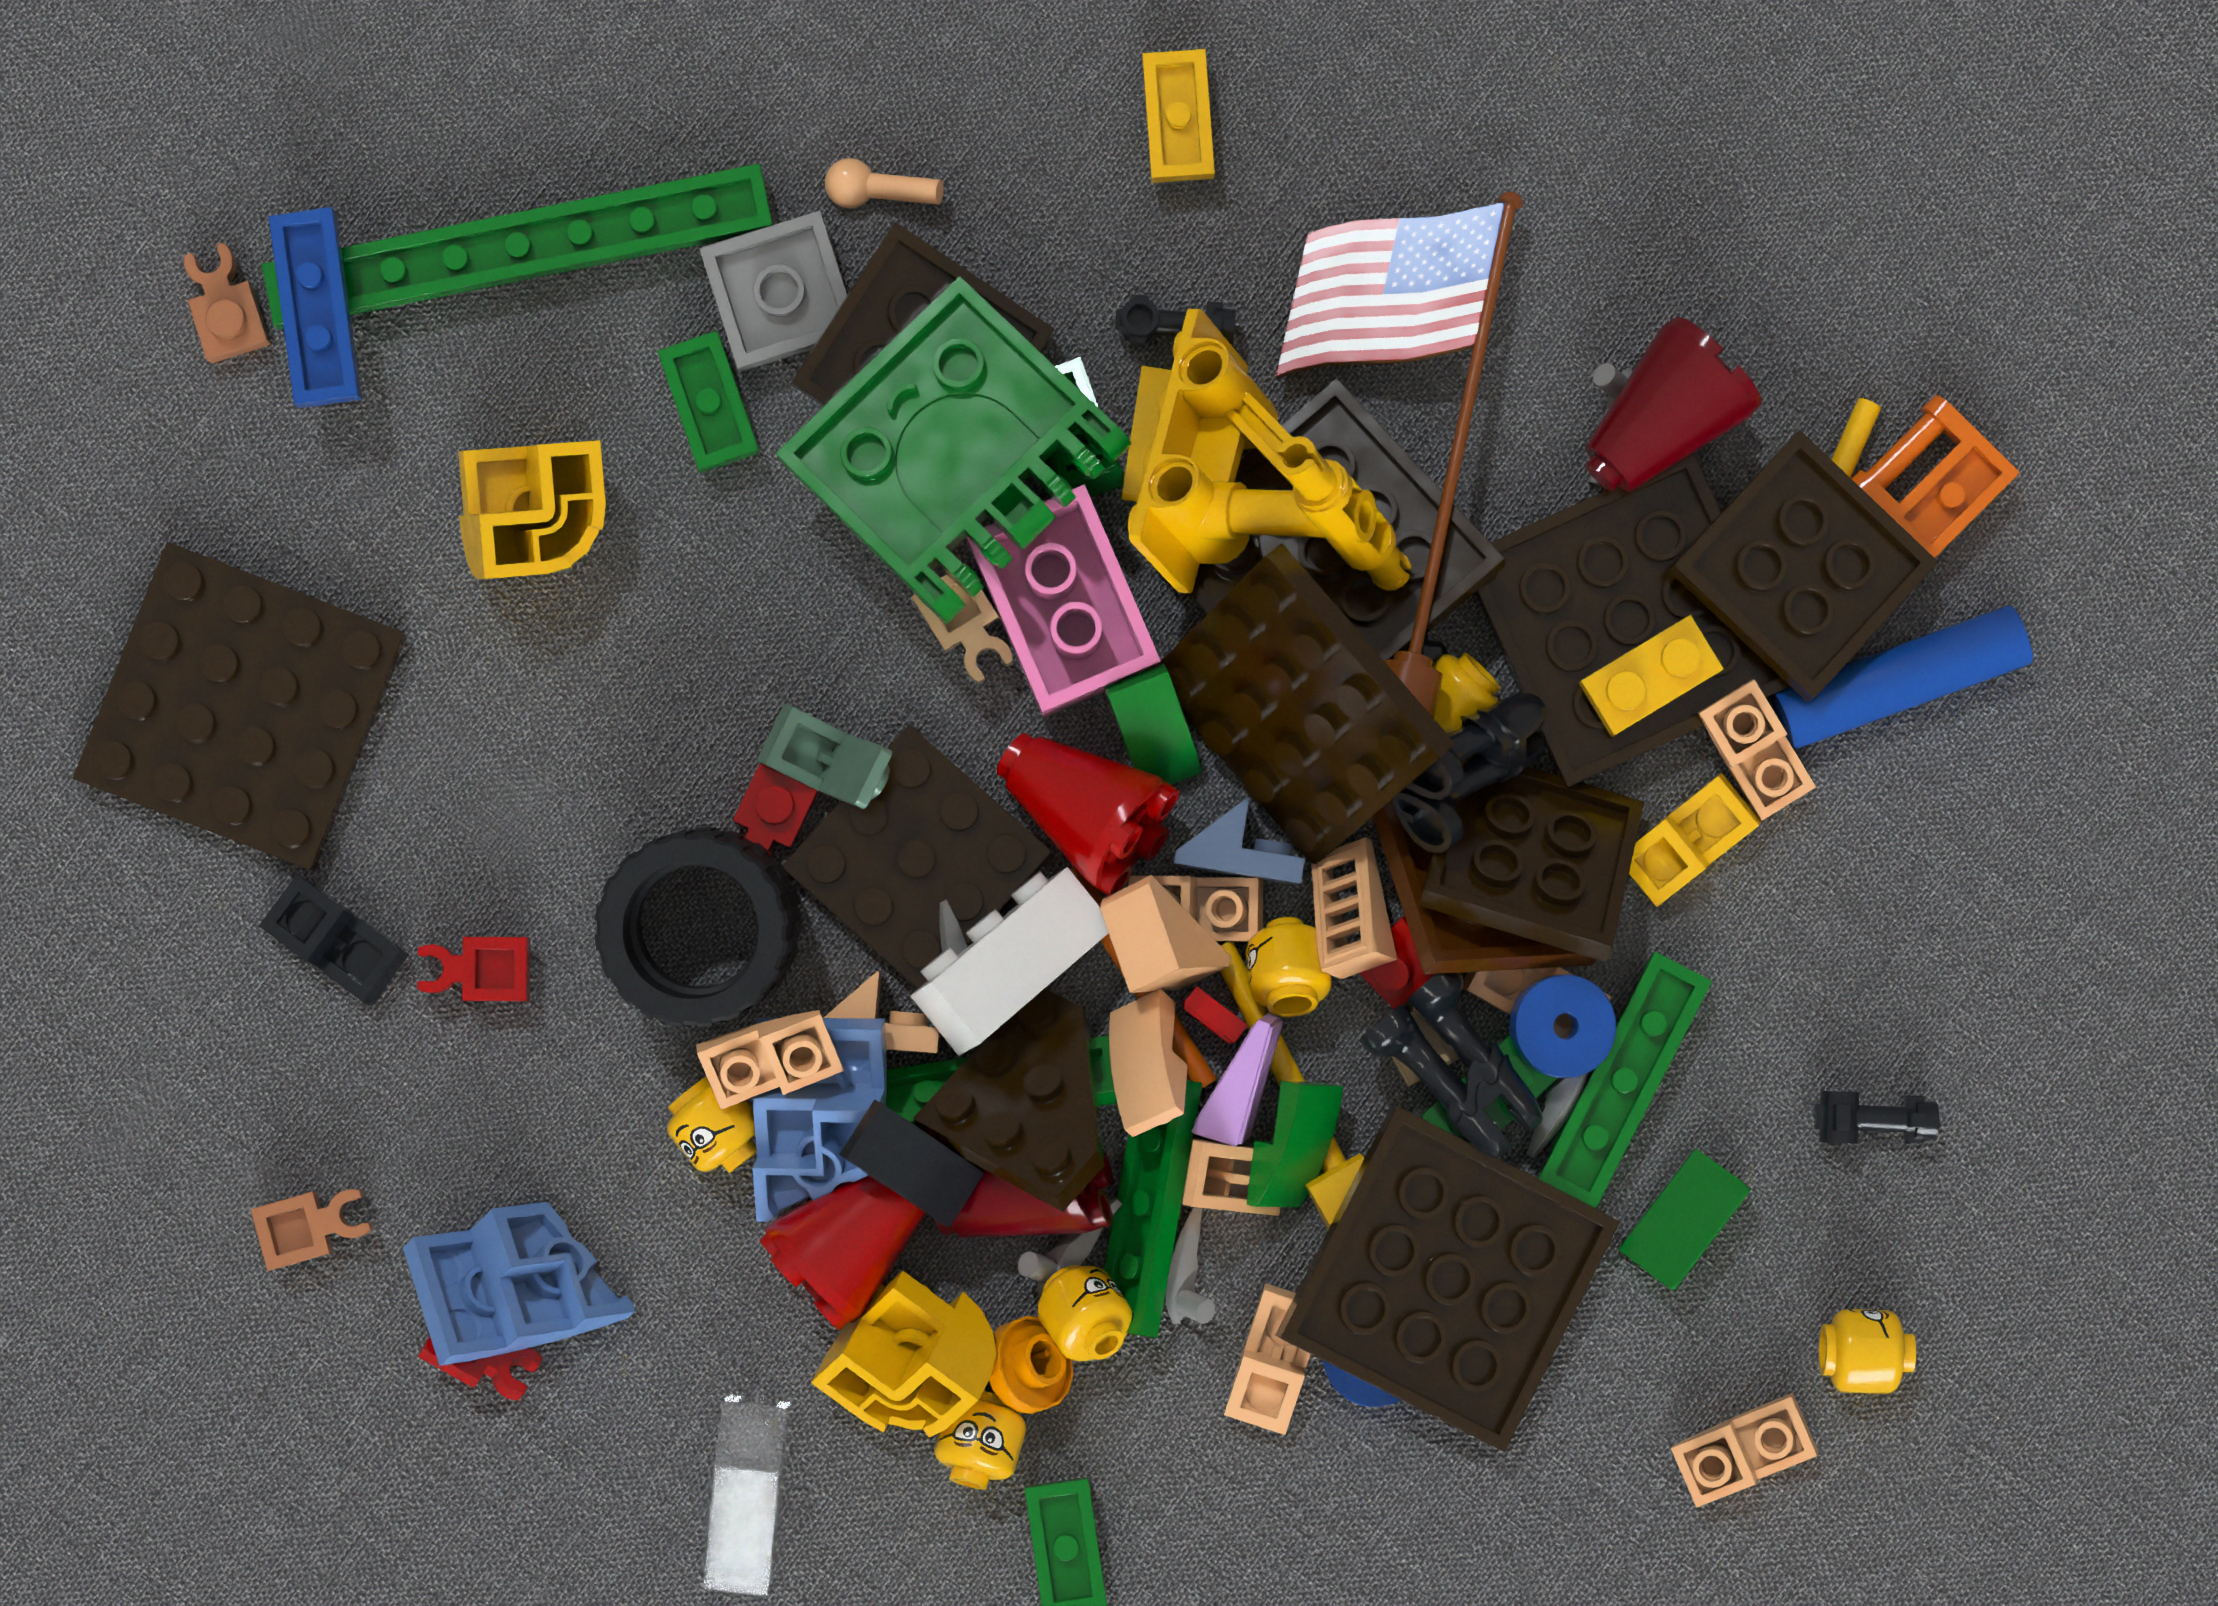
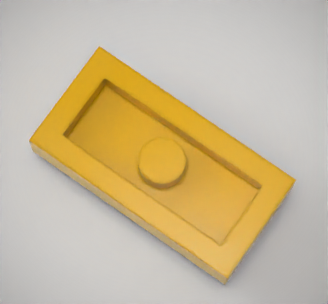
[1142,49,1215,183]
[1579,615,1724,737]

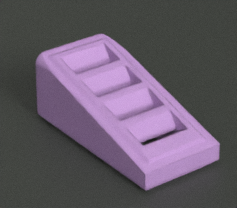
[1191,1013,1284,1147]

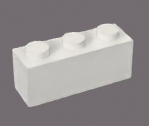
[910,867,1109,1056]

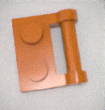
[1851,395,2020,558]

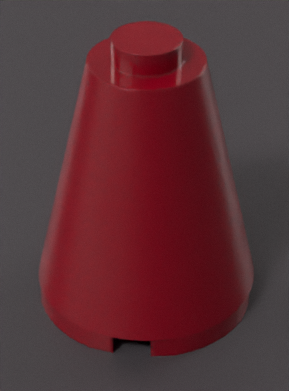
[1585,317,1762,492]

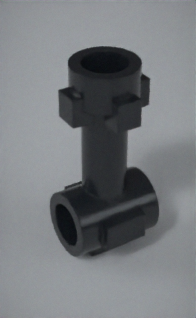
[1115,295,1236,347]
[1814,1091,1939,1144]

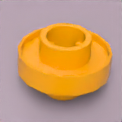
[989,1316,1073,1414]

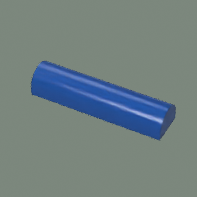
[1770,605,2033,750]

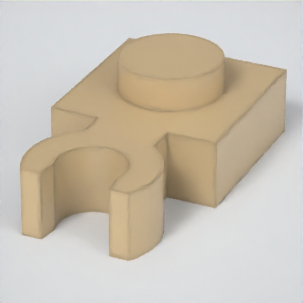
[911,563,1013,684]

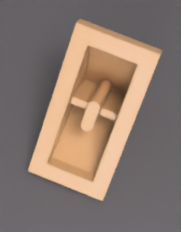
[1100,875,1231,993]
[1182,1136,1281,1216]

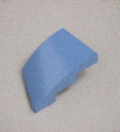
[752,1018,887,1222]
[403,1202,636,1366]

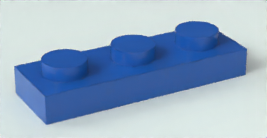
[268,207,362,409]

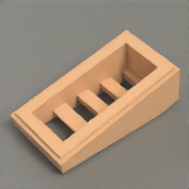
[1311,837,1397,979]

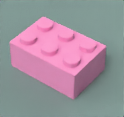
[967,484,1161,718]

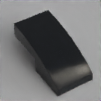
[259,874,409,1006]
[839,1100,985,1228]

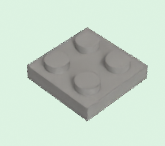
[699,210,847,372]

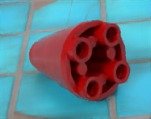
[997,733,1180,896]
[759,1175,926,1330]

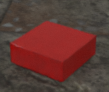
[1182,986,1248,1044]

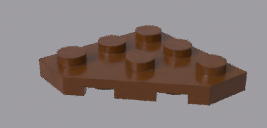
[1372,799,1597,975]

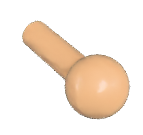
[825,158,944,209]

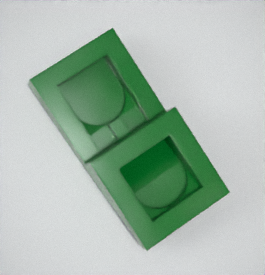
[1104,664,1203,785]
[1246,1081,1344,1207]

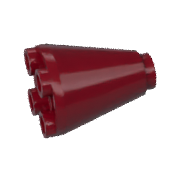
[935,1150,1113,1238]

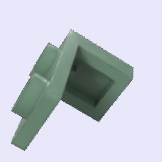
[757,704,892,809]

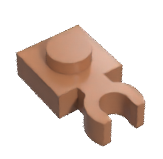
[184,243,271,364]
[250,1189,374,1271]

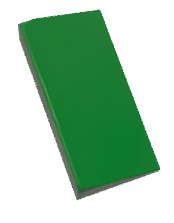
[1618,1148,1752,1290]

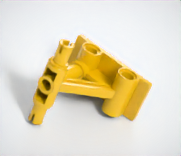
[1128,309,1412,593]

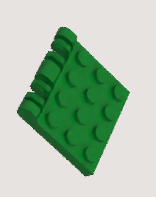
[775,276,1132,624]

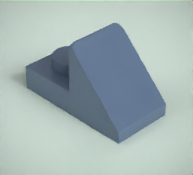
[1173,797,1305,886]

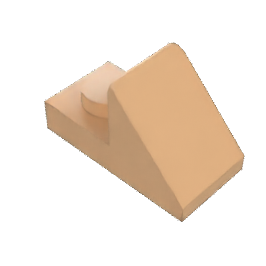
[824,971,941,1054]

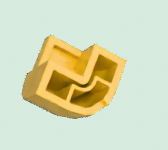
[458,440,606,579]
[811,1271,997,1438]

